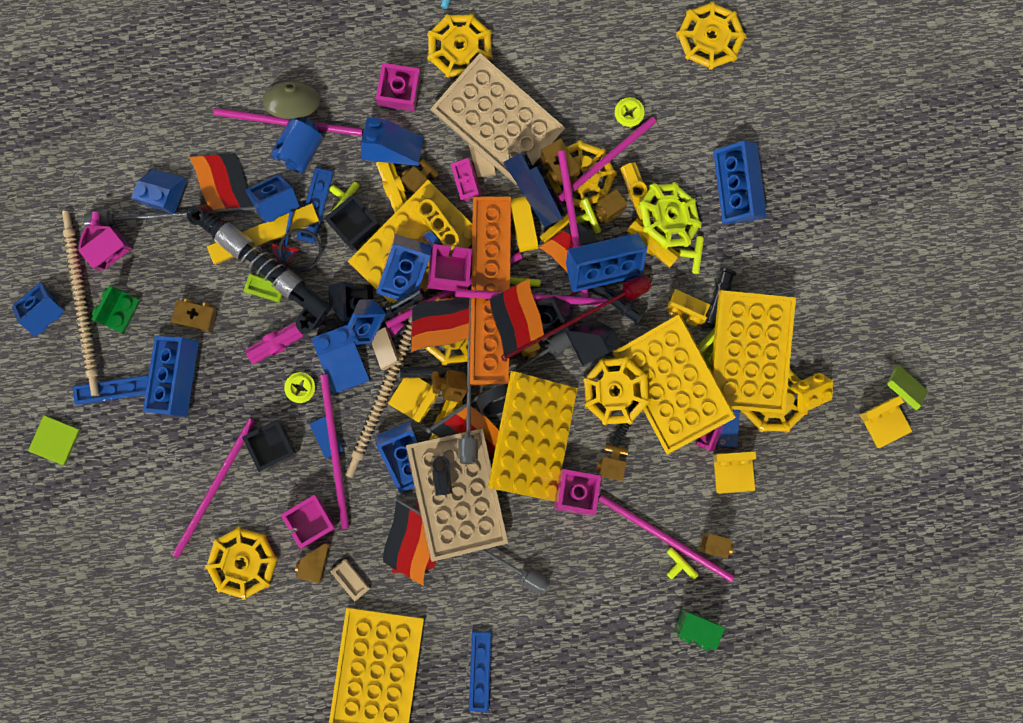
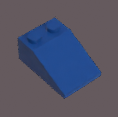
[361,117,423,166]
[376,234,432,300]
[311,325,370,394]
[375,421,420,493]

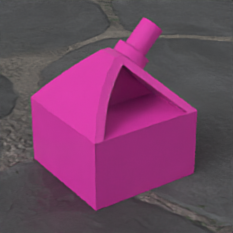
[78,212,132,272]

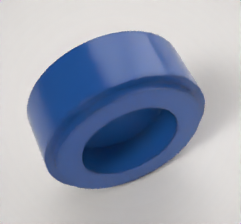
[423,231,441,246]

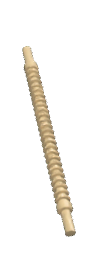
[62,211,99,397]
[345,300,426,478]

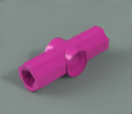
[245,322,304,365]

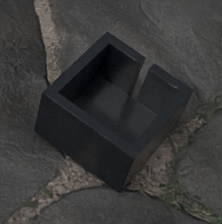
[324,194,380,251]
[242,420,298,473]

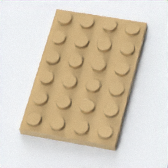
[430,53,565,185]
[406,428,508,562]

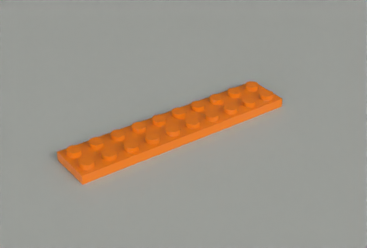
[470,197,511,385]

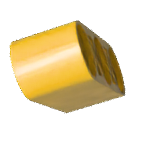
[511,196,538,252]
[417,199,459,248]

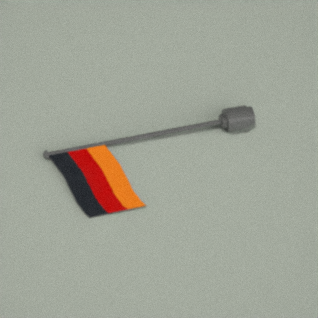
[84,154,257,228]
[411,297,478,464]
[426,332,572,460]
[383,496,551,595]

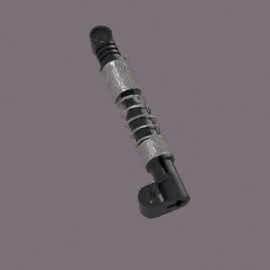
[187,204,332,334]

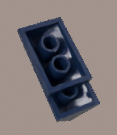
[503,151,566,227]

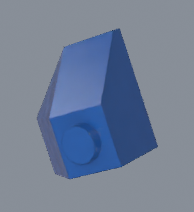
[347,299,386,345]

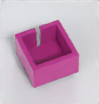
[427,244,472,291]
[281,495,337,549]

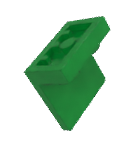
[92,285,141,334]

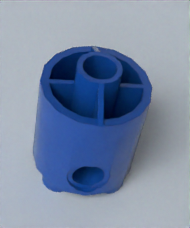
[270,118,323,173]

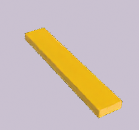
[207,204,320,265]

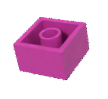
[376,63,421,112]
[554,469,601,516]

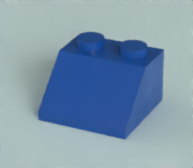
[131,169,187,214]
[245,174,300,223]
[12,281,64,337]

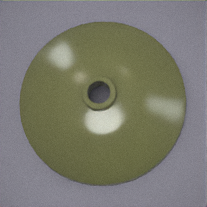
[263,81,320,119]

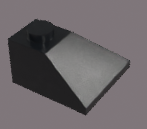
[328,282,373,321]
[535,296,577,336]
[566,319,623,366]

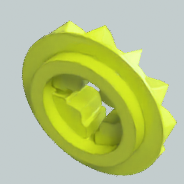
[614,97,645,128]
[284,372,316,403]

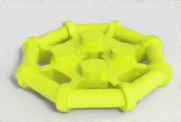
[638,182,702,249]

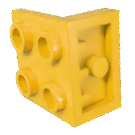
[665,289,710,327]
[388,378,441,424]
[859,396,912,448]
[713,451,756,494]

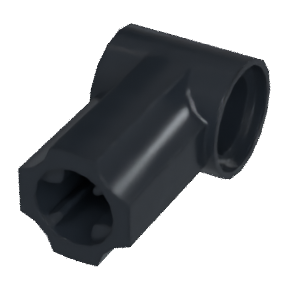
[430,456,453,496]

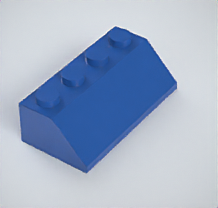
[713,140,767,224]
[566,233,647,292]
[143,336,199,417]

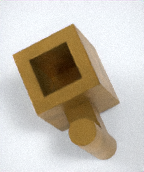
[401,159,440,194]
[432,370,467,403]
[596,444,629,481]

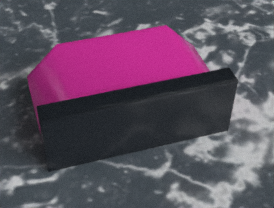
[389,322,406,339]

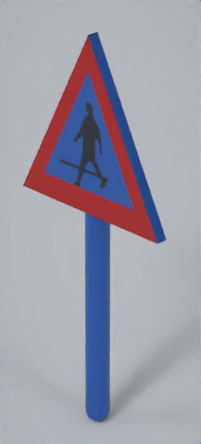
[271,211,299,267]

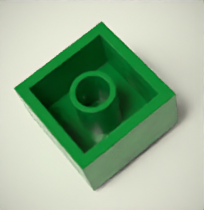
[674,609,725,652]

